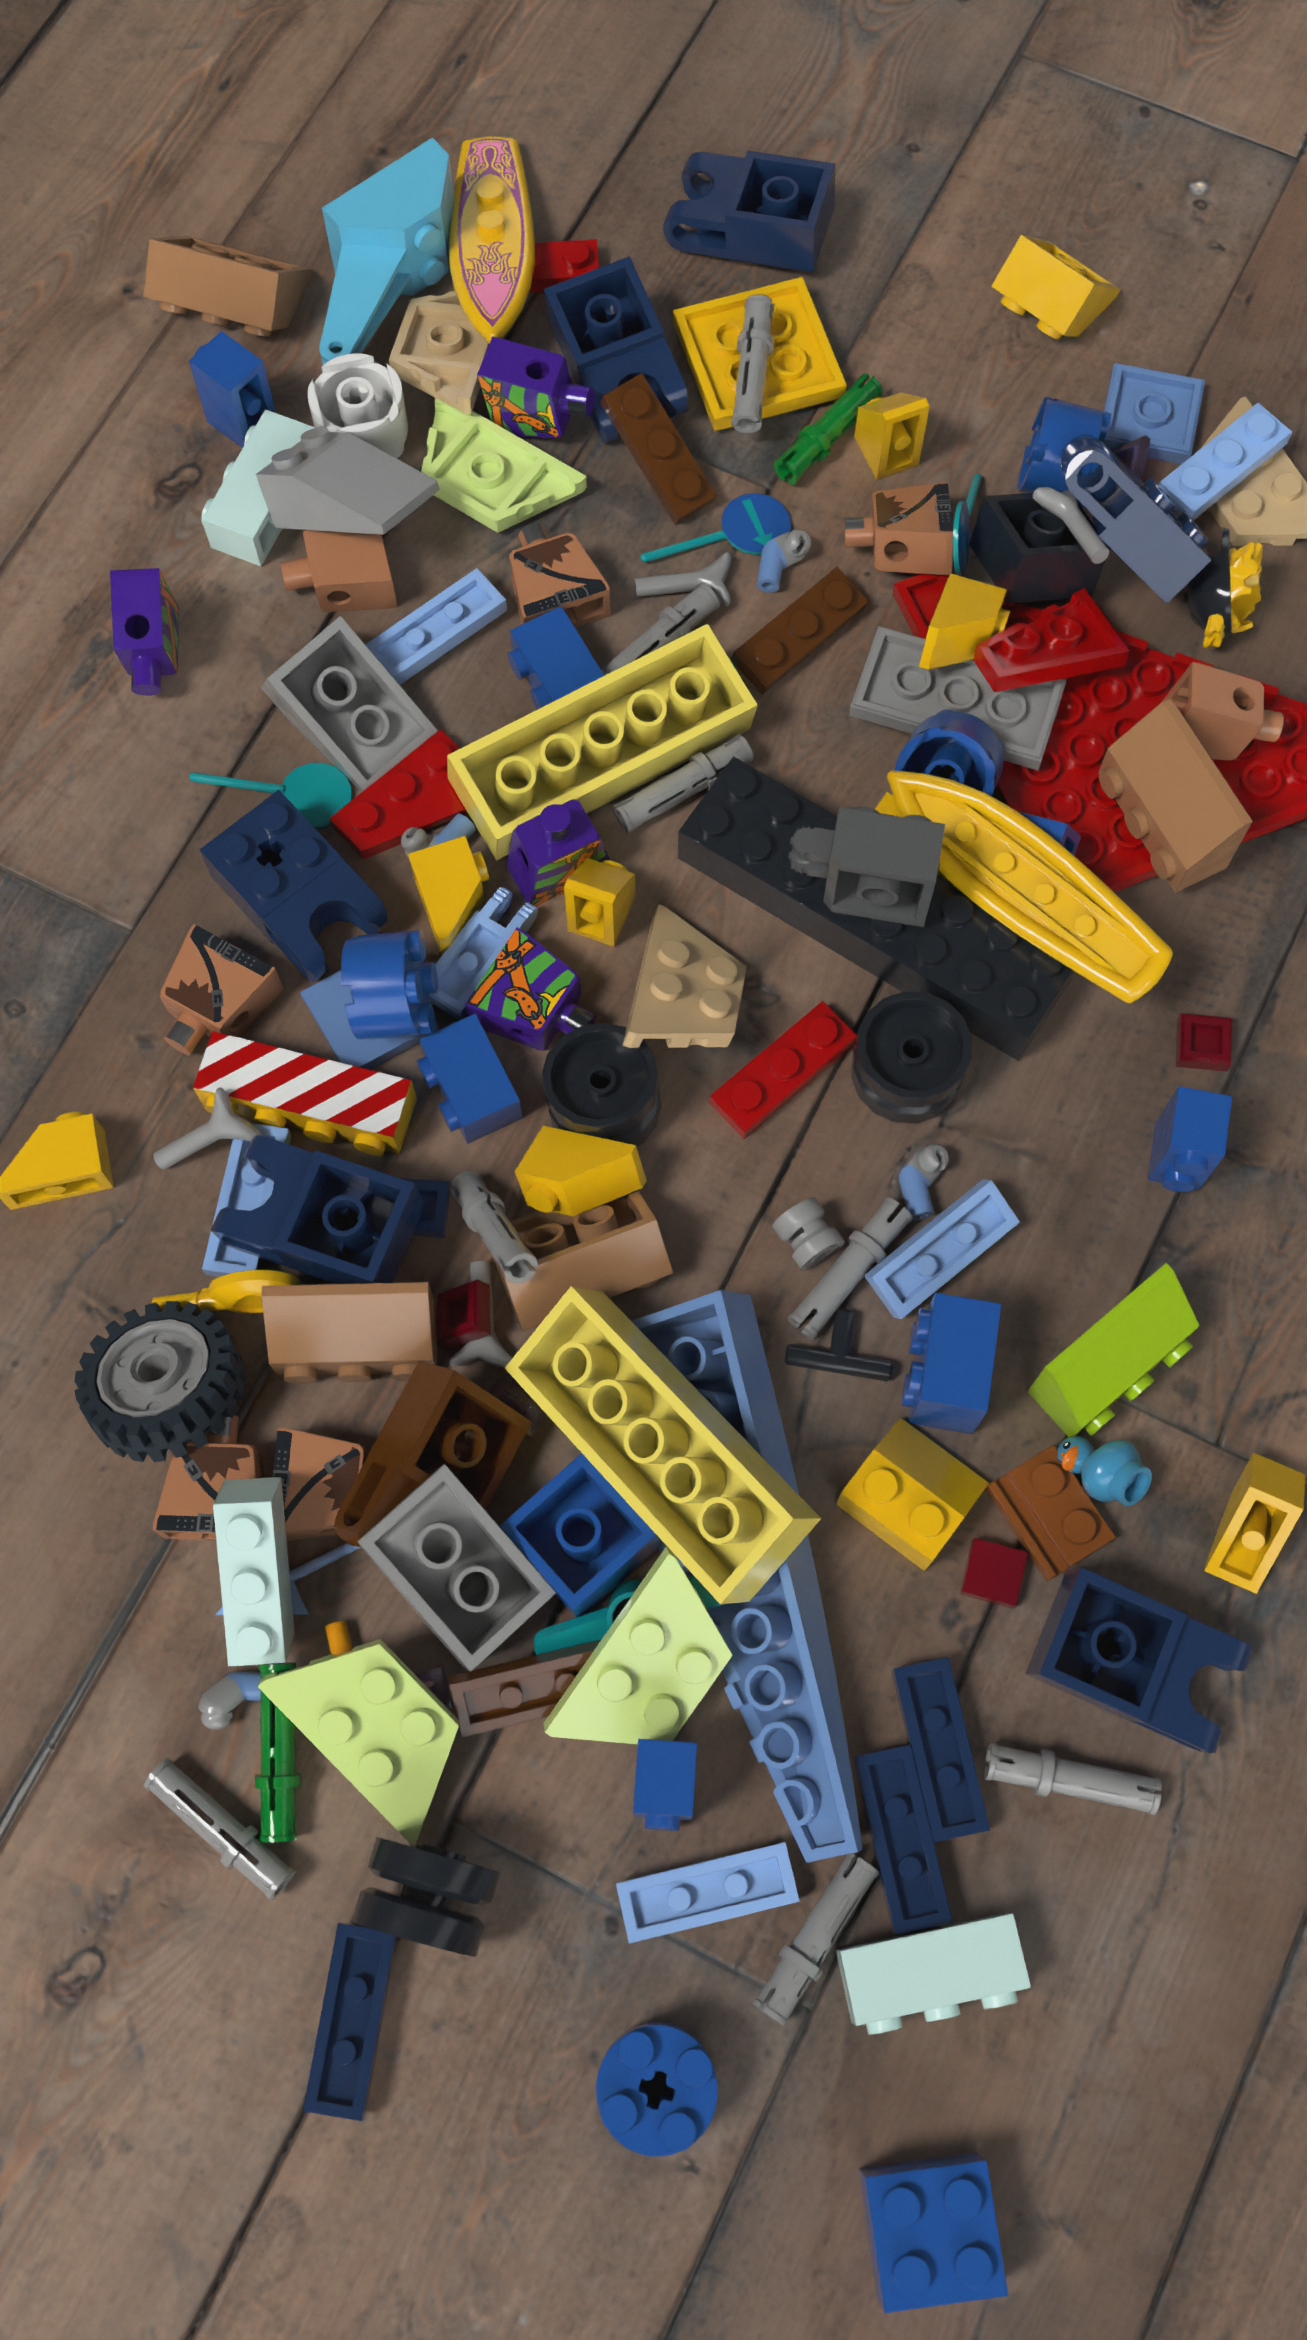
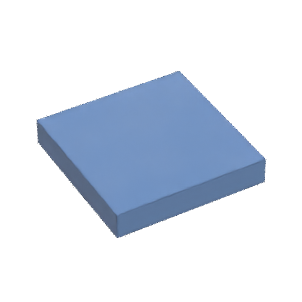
[1103,363,1205,464]
[300,970,439,1070]

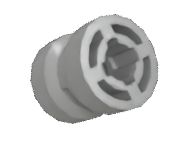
[772,1197,845,1271]

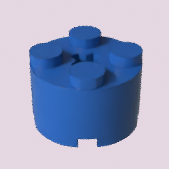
[1018,397,1111,507]
[894,709,1004,796]
[341,930,438,1040]
[596,2021,718,2157]

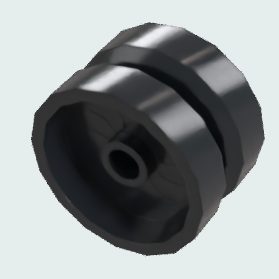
[851,991,972,1123]
[542,1023,662,1147]
[352,1837,500,1957]

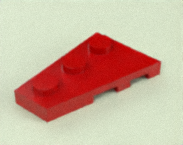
[973,588,1130,693]
[329,729,468,859]

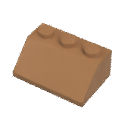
[144,235,312,337]
[1098,698,1253,893]
[492,1190,673,1331]
[261,1282,438,1384]

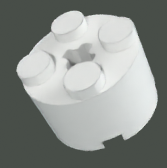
[308,353,408,458]

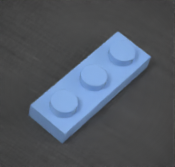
[1159,403,1292,520]
[365,568,507,685]
[202,1123,292,1277]
[864,1179,1020,1319]
[616,1842,800,1944]

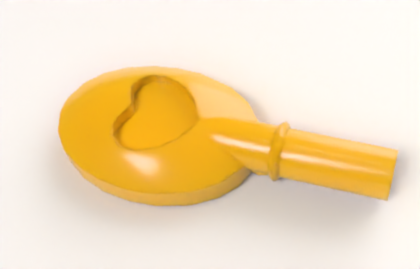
[152,1270,301,1313]

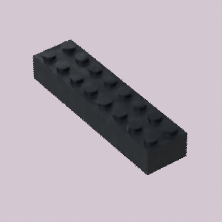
[678,756,1075,1061]

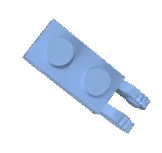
[429,887,538,1021]

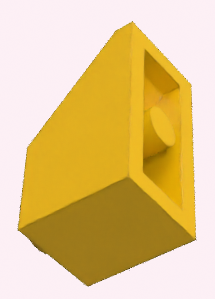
[854,392,930,480]
[919,573,1010,670]
[408,836,490,956]
[564,858,636,947]
[0,1112,114,1210]
[515,1126,647,1217]
[1204,1452,1306,1594]

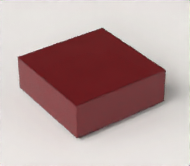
[1176,1013,1232,1072]
[437,1279,491,1349]
[959,1538,1028,1609]

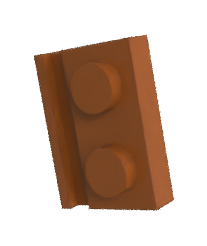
[985,1444,1116,1582]

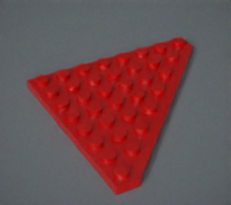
[892,573,1307,892]

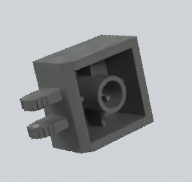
[788,806,945,927]

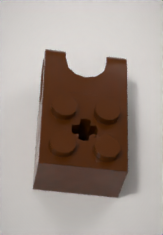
[334,1361,532,1547]

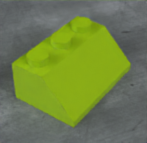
[1027,1263,1200,1437]

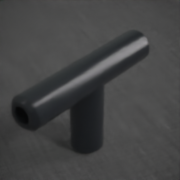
[784,1309,893,1382]

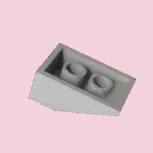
[256,427,440,535]
[261,616,438,792]
[357,1464,556,1672]

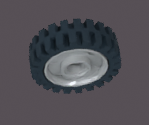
[74,1301,246,1462]

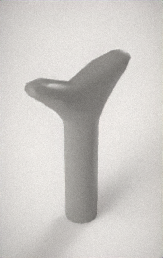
[1033,487,1109,564]
[635,552,732,607]
[153,1087,262,1170]
[449,1261,513,1368]

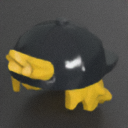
[1183,528,1263,648]

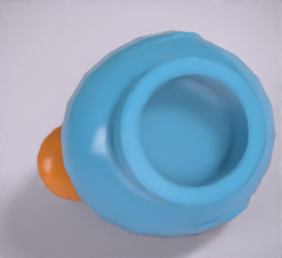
[1057,1436,1152,1507]

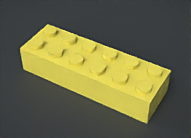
[447,624,758,861]
[505,1286,821,1604]

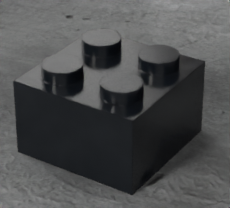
[970,490,1110,604]

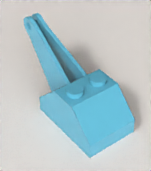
[319,137,454,365]

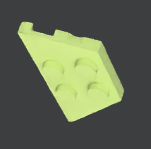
[421,398,587,533]
[543,1546,732,1744]
[257,1639,459,1845]

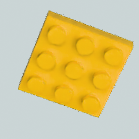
[673,277,847,432]

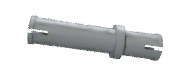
[731,294,775,433]
[601,583,720,675]
[612,734,754,833]
[450,1171,538,1284]
[787,1197,913,1340]
[983,1742,1162,1815]
[143,1758,296,1901]
[752,1853,879,2027]

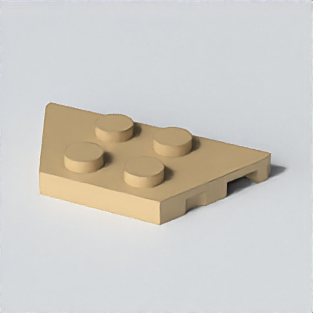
[389,291,489,414]
[1200,396,1307,546]
[623,904,747,1048]

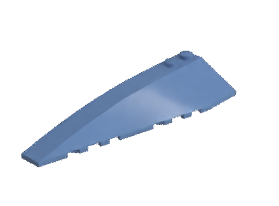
[631,1290,863,1863]

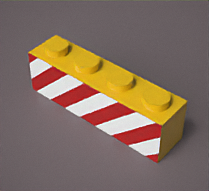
[193,1031,417,1156]

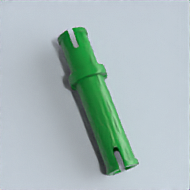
[773,373,883,485]
[255,1662,301,1843]

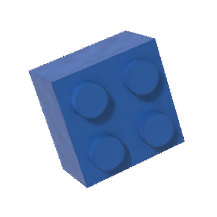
[901,1293,1001,1434]
[499,1453,661,1618]
[859,2152,1008,2313]

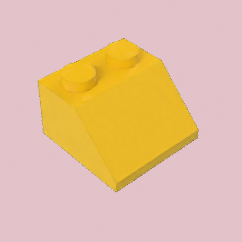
[991,235,1121,340]
[836,1417,989,1571]

